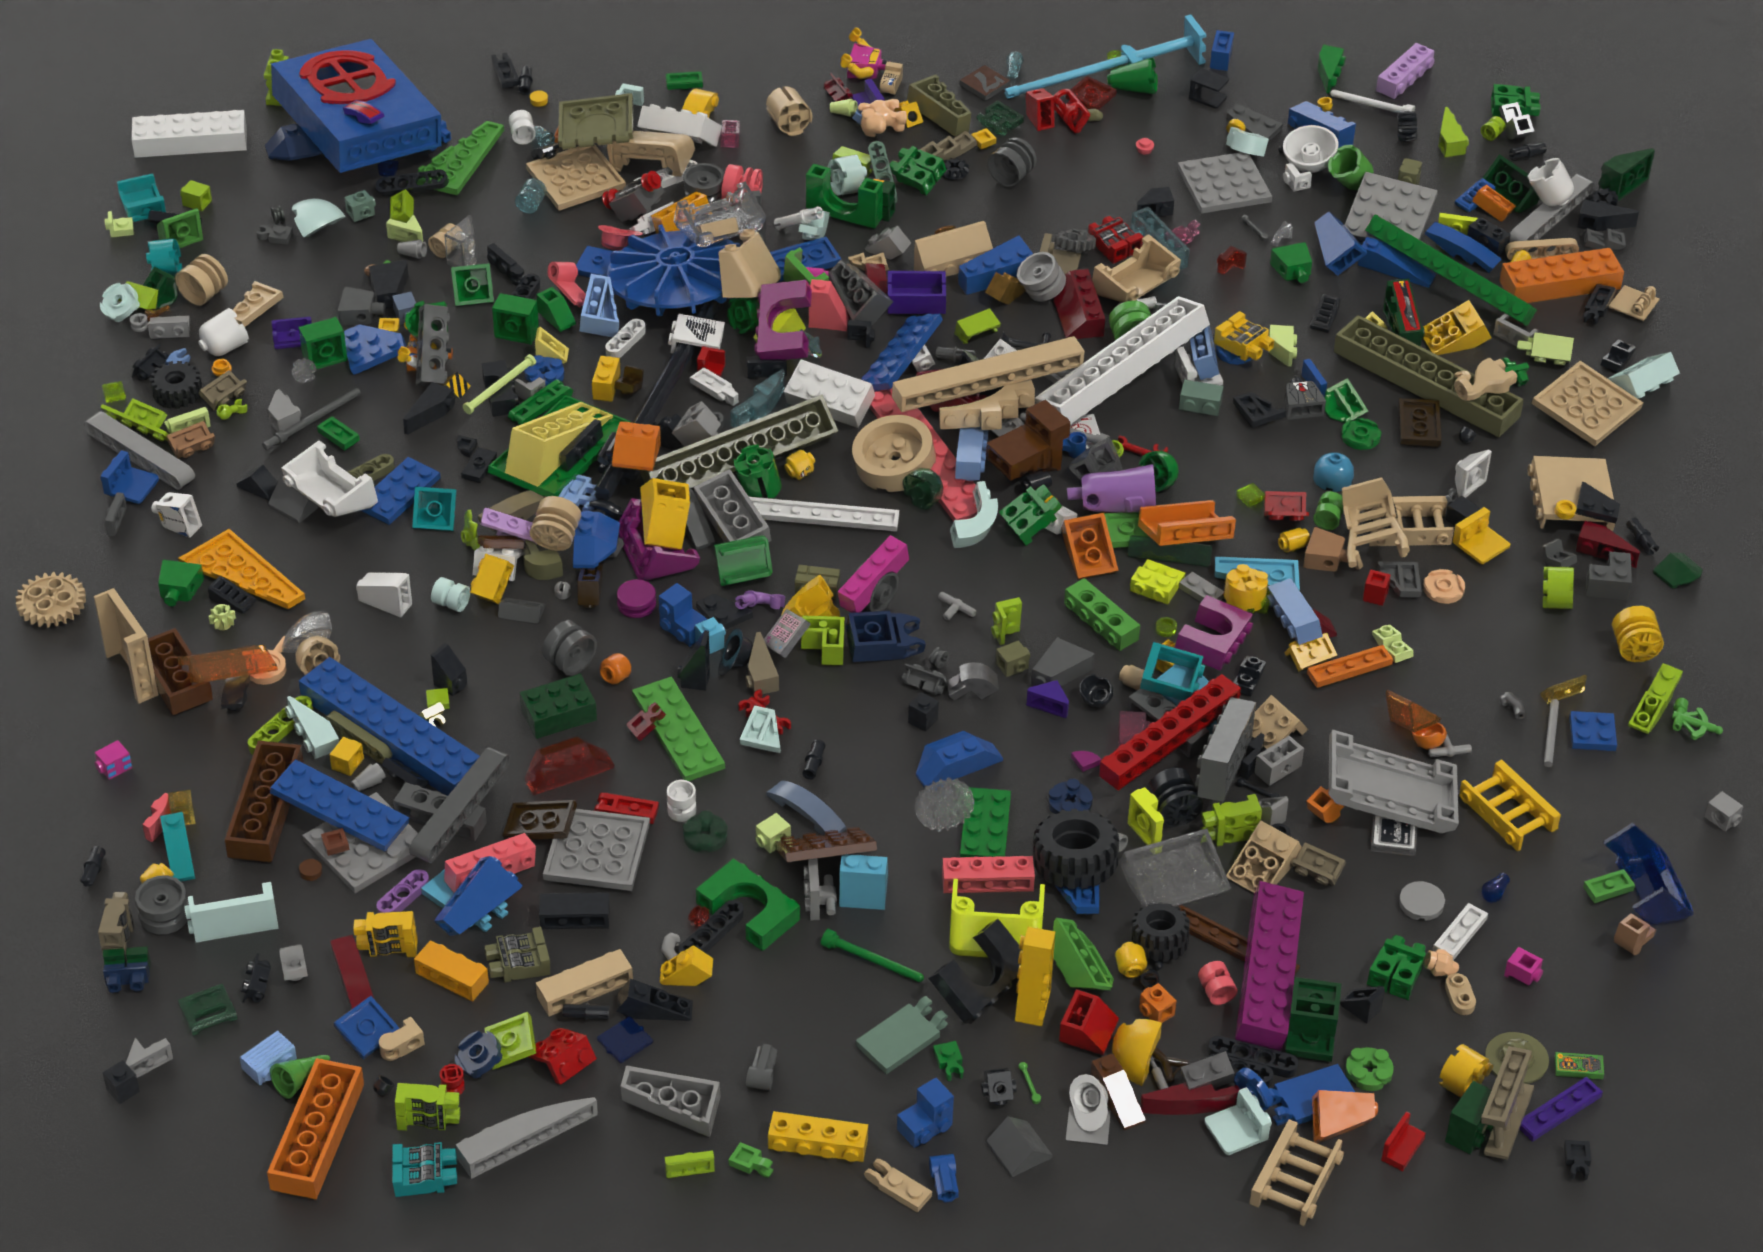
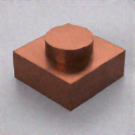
[321,828,350,856]

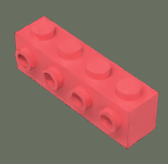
[444,833,536,893]
[942,856,1035,893]

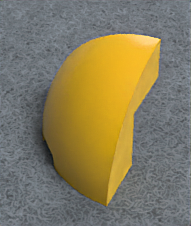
[781,575,840,617]
[1112,1019,1162,1086]

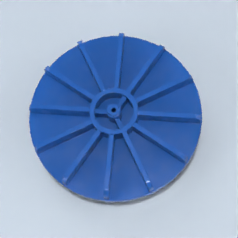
[608,222,741,316]

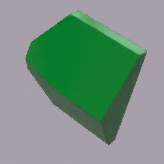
[1325,378,1368,423]

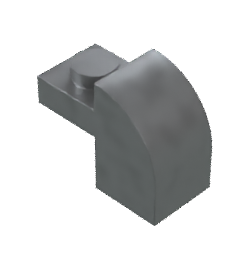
[947,663,999,700]

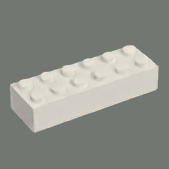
[132,110,247,158]

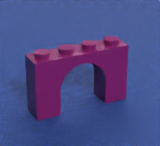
[755,280,812,360]
[1174,595,1253,671]

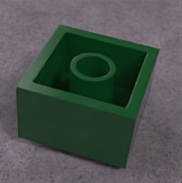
[1445,1081,1493,1155]

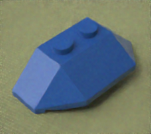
[573,511,620,568]
[916,731,1003,790]

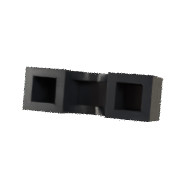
[481,360,519,417]

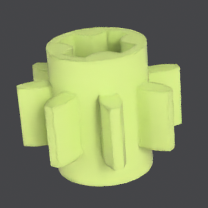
[209,604,236,630]

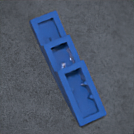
[1424,222,1501,273]

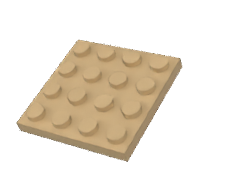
[526,144,626,210]
[1531,361,1643,446]

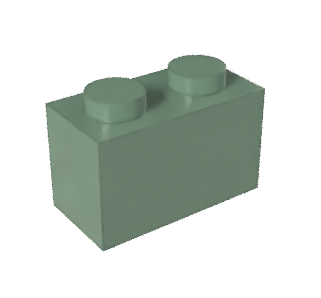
[1179,379,1224,416]

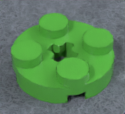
[1345,1047,1394,1091]

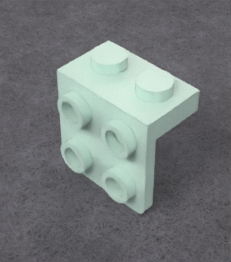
[1204,1087,1272,1155]

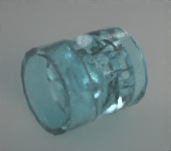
[515,178,547,214]

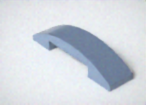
[766,781,846,835]

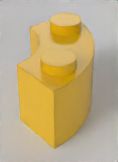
[682,88,719,118]

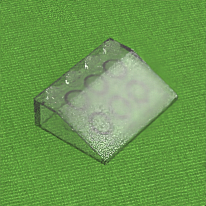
[1119,828,1231,907]

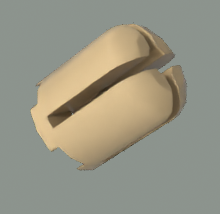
[766,86,813,136]

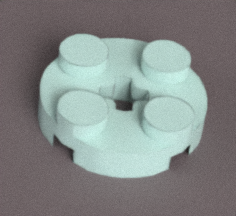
[100,283,140,322]

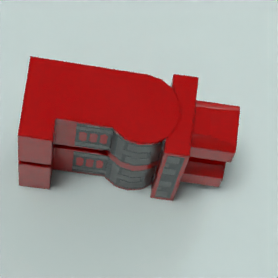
[1088,215,1144,264]

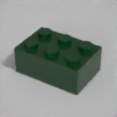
[519,674,597,739]

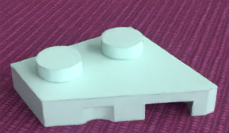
[739,705,781,753]

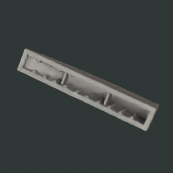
[456,1097,598,1179]

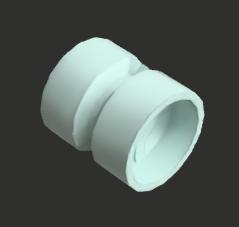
[431,577,470,612]

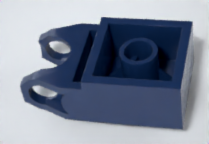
[846,611,926,662]

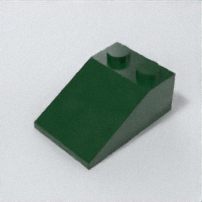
[1598,148,1655,201]

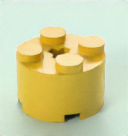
[1224,564,1268,611]
[1439,1044,1493,1098]

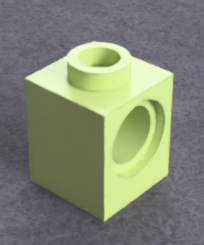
[755,813,791,853]

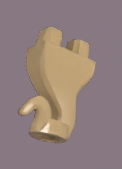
[1454,358,1517,401]

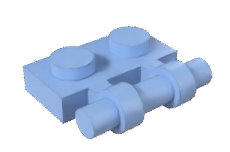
[559,475,597,512]

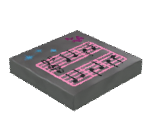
[764,609,810,658]

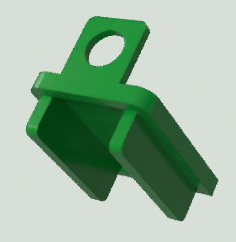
[714,535,773,586]

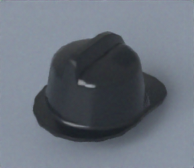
[718,628,753,675]

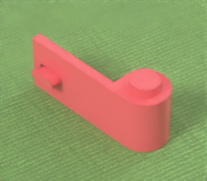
[547,262,586,308]

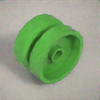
[1108,300,1151,341]

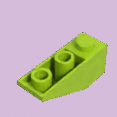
[1438,107,1469,157]

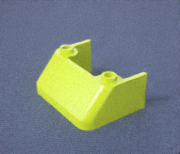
[949,879,1045,957]

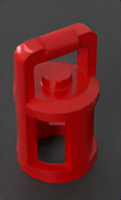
[1054,89,1090,133]

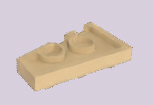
[233,281,284,327]

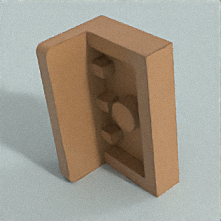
[166,421,215,458]

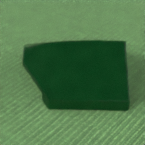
[143,267,178,311]
[1653,552,1703,589]

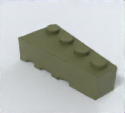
[907,74,971,137]

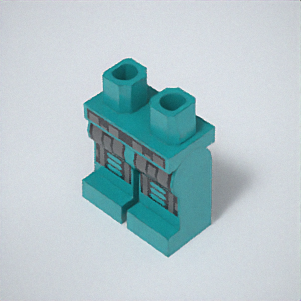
[392,1142,457,1197]

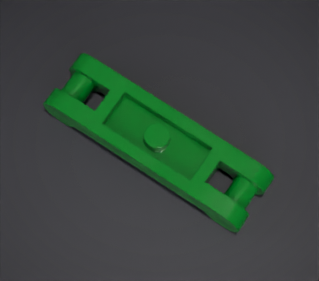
[508,379,573,425]

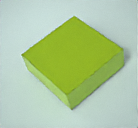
[426,688,450,709]

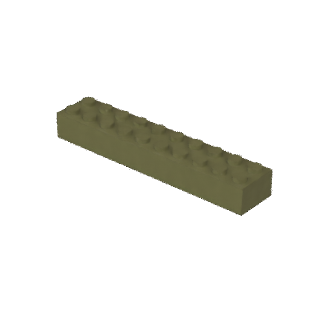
[1334,315,1524,437]
[639,395,838,491]

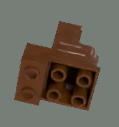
[986,400,1071,480]

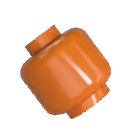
[600,653,631,684]

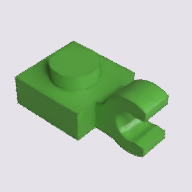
[728,1142,774,1178]

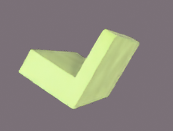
[164,407,211,434]

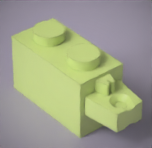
[1516,332,1574,366]

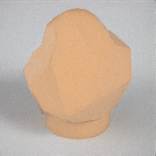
[1424,949,1459,976]

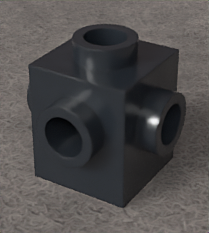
[981,1068,1017,1105]

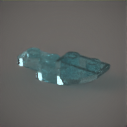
[731,369,785,428]

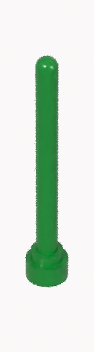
[821,928,924,982]

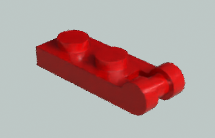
[594,793,659,824]

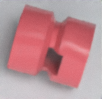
[1198,961,1238,1005]

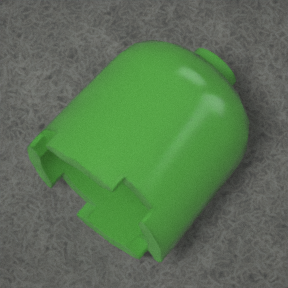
[1328,145,1374,191]

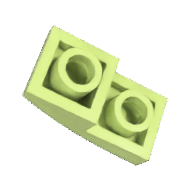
[1372,625,1413,663]

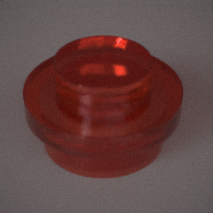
[688,905,709,928]

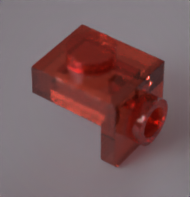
[1217,246,1247,275]

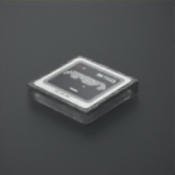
[1370,814,1417,856]

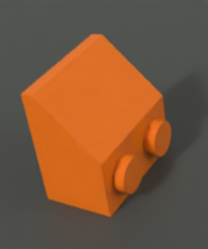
[612,422,661,471]

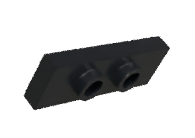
[560,419,603,471]

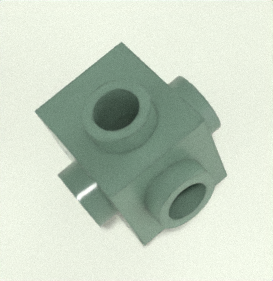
[345,190,376,222]

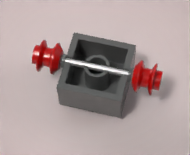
[602,171,665,222]

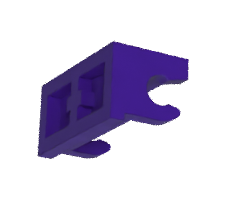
[271,317,312,349]

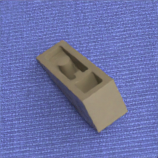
[745,632,779,694]

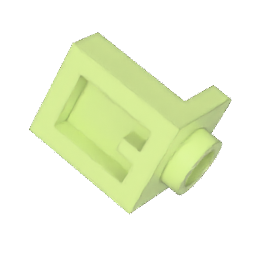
[105,211,134,237]

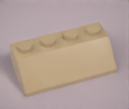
[914,221,993,277]

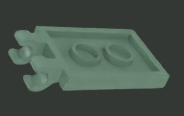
[856,996,948,1075]

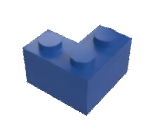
[659,583,707,647]
[897,1078,954,1148]

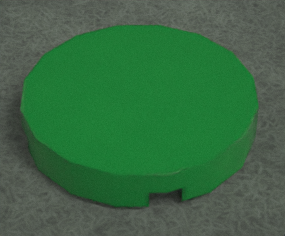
[1341,418,1382,450]

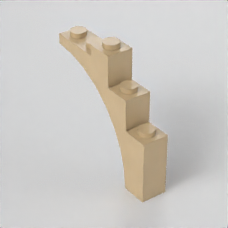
[939,379,1035,430]

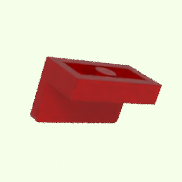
[1381,1111,1426,1171]

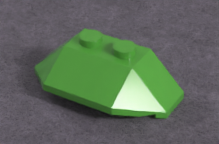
[1053,918,1114,990]

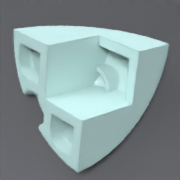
[292,199,346,237]

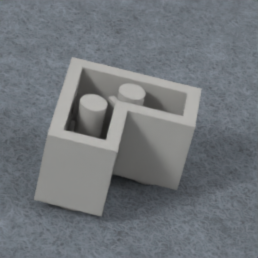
[672,401,721,446]

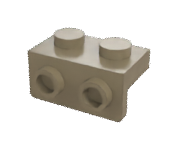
[199,370,247,411]
[1292,842,1346,886]

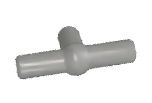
[938,592,977,620]
[1428,735,1472,757]

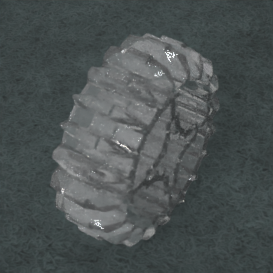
[914,777,974,832]

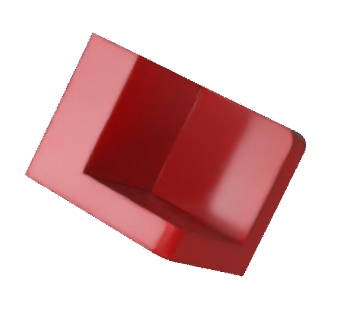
[697,346,726,377]
[1363,569,1391,606]

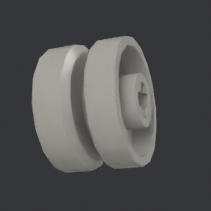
[1017,252,1066,302]

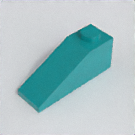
[160,812,195,882]

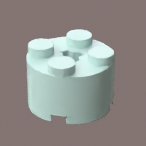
[828,155,867,195]

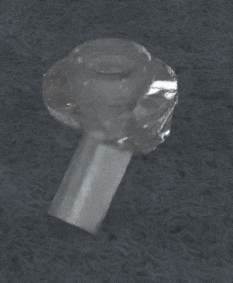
[1271,221,1293,246]

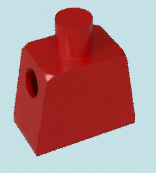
[1025,88,1054,131]

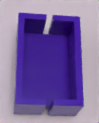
[887,271,946,314]

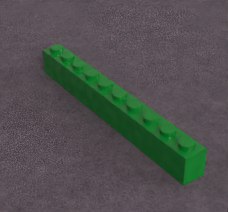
[1365,214,1537,326]

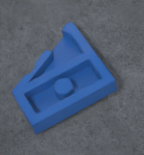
[1055,885,1099,914]

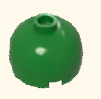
[727,297,760,334]
[1138,451,1179,492]

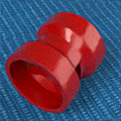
[440,1064,465,1096]

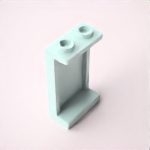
[185,882,279,942]

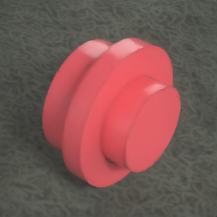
[1136,138,1154,155]

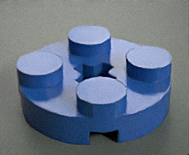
[524,355,564,386]

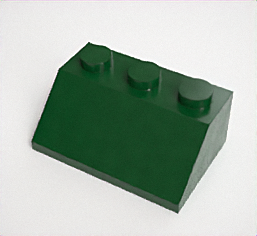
[1482,154,1540,213]

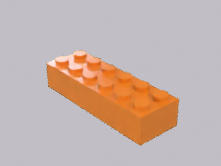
[1499,248,1624,303]
[267,1058,364,1200]

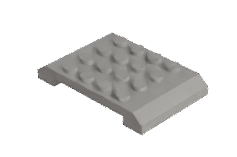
[1328,730,1459,833]

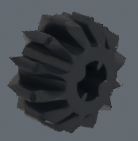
[1397,111,1418,142]

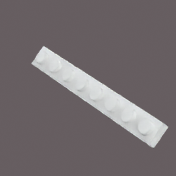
[749,497,899,531]

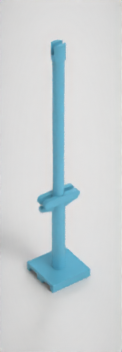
[1004,14,1206,99]

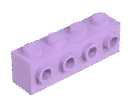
[1376,43,1435,99]

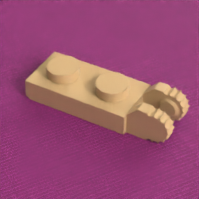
[864,1159,932,1212]

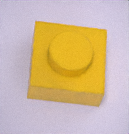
[971,128,997,149]
[378,318,400,333]

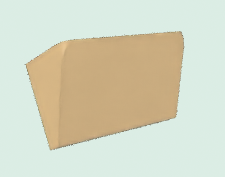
[694,217,739,239]

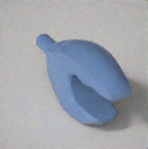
[165,348,191,365]

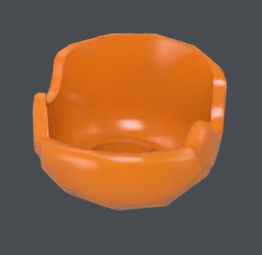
[1412,722,1447,750]

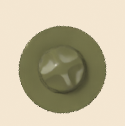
[1485,1032,1549,1084]

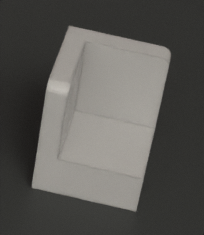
[514,377,546,400]

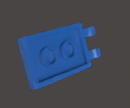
[1269,1064,1355,1125]

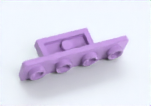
[481,508,537,545]

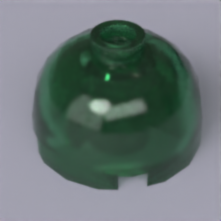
[903,468,944,510]

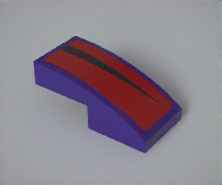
[343,100,385,124]

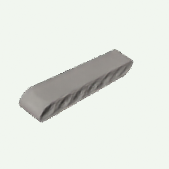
[1509,174,1594,243]
[83,411,195,490]

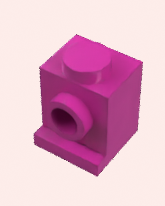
[1504,947,1543,985]

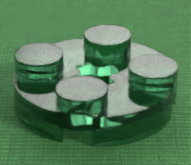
[683,810,728,852]

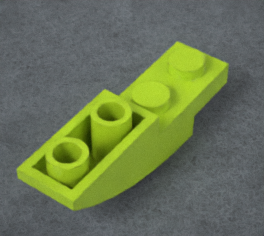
[1628,663,1683,734]

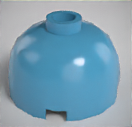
[1313,452,1354,492]

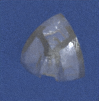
[282,611,332,653]

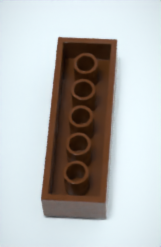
[225,741,304,862]

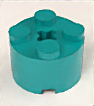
[146,238,182,277]

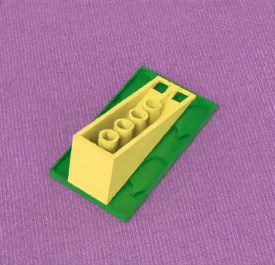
[488,395,631,497]

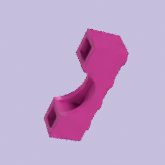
[838,535,909,613]

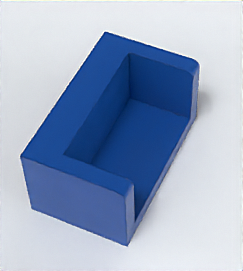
[1210,30,1234,71]

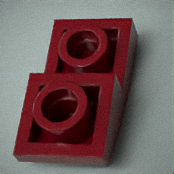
[865,263,887,295]

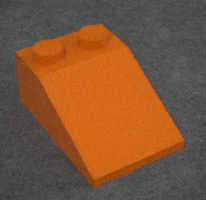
[1061,513,1119,579]

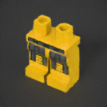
[1214,311,1274,361]
[353,911,418,957]

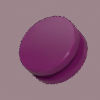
[617,579,656,618]

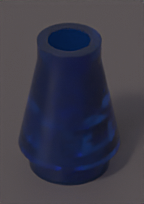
[1481,873,1510,903]

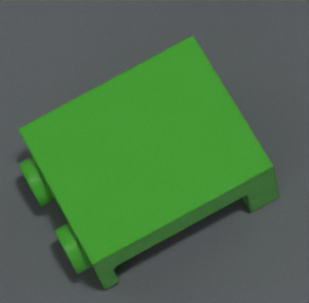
[783,247,829,285]

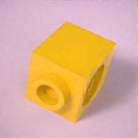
[329,737,364,776]

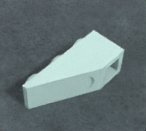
[285,696,339,759]

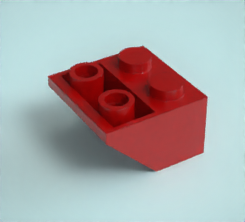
[1059,989,1119,1055]

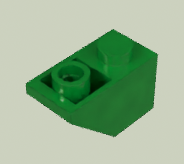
[536,287,576,332]

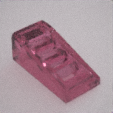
[720,120,740,148]

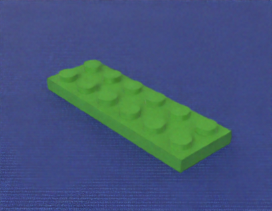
[632,676,725,781]

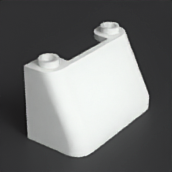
[281,441,378,517]

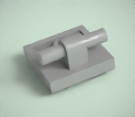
[804,858,837,921]

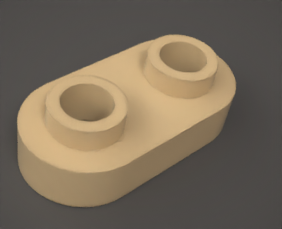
[1445,973,1476,1015]

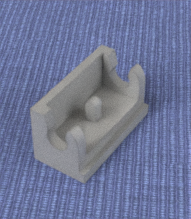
[1493,314,1539,347]

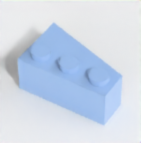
[579,274,619,337]

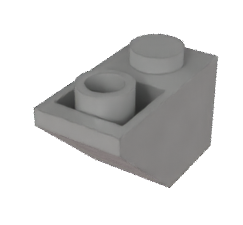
[865,226,911,260]
[268,389,302,432]

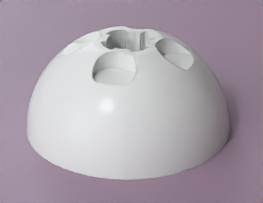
[1283,125,1338,173]

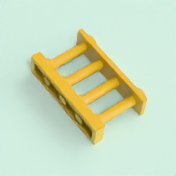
[1459,760,1561,851]

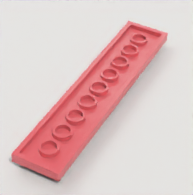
[869,387,977,522]

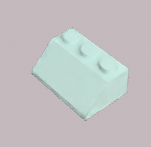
[1607,352,1680,399]

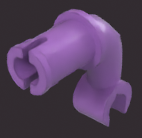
[735,590,785,609]

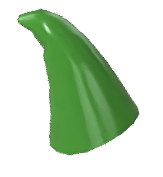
[270,1055,330,1099]

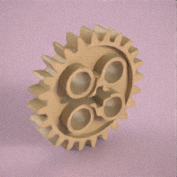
[16,572,86,627]

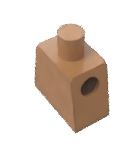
[1303,527,1348,572]

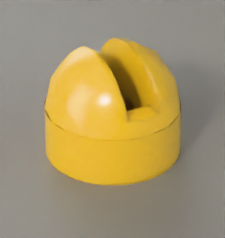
[1317,97,1333,112]

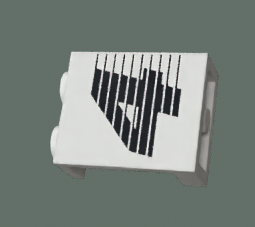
[668,314,725,354]

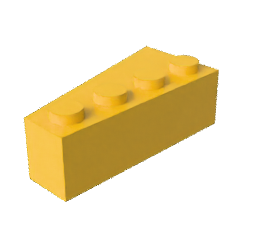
[1015,927,1055,1026]

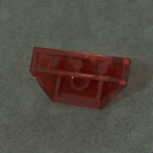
[525,737,615,795]

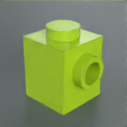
[180,180,212,211]

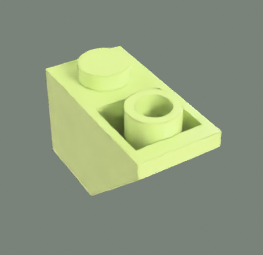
[1269,325,1297,367]

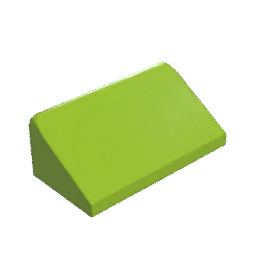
[390,189,414,223]
[118,281,158,309]

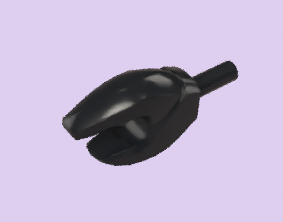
[589,500,624,521]

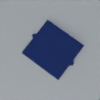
[597,1016,653,1064]

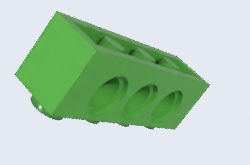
[1064,578,1140,651]

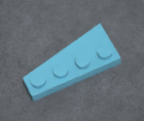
[1214,557,1300,591]

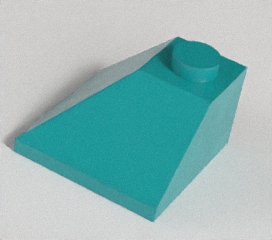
[412,487,457,531]

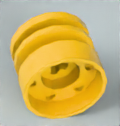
[1612,606,1664,662]

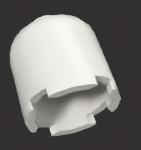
[1528,158,1574,206]
[198,308,249,357]

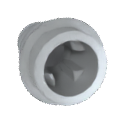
[397,240,427,259]
[351,763,386,792]

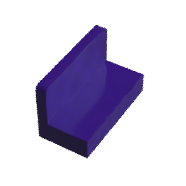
[852,79,885,105]

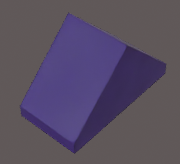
[1026,680,1069,718]

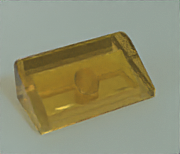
[1540,674,1587,704]

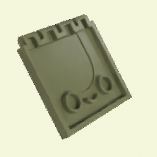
[558,93,633,150]

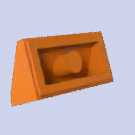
[1473,185,1516,222]

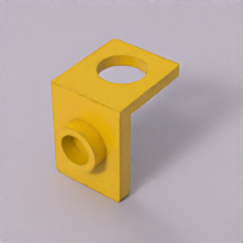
[894,100,923,128]

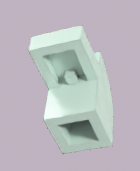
[1226,127,1269,157]
[798,208,830,240]

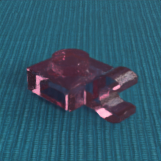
[1167,220,1200,248]

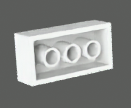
[784,360,875,428]

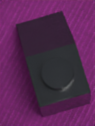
[431,643,467,696]

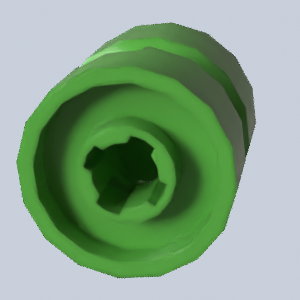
[1313,491,1344,530]

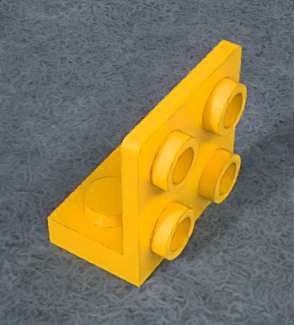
[1452,507,1511,564]

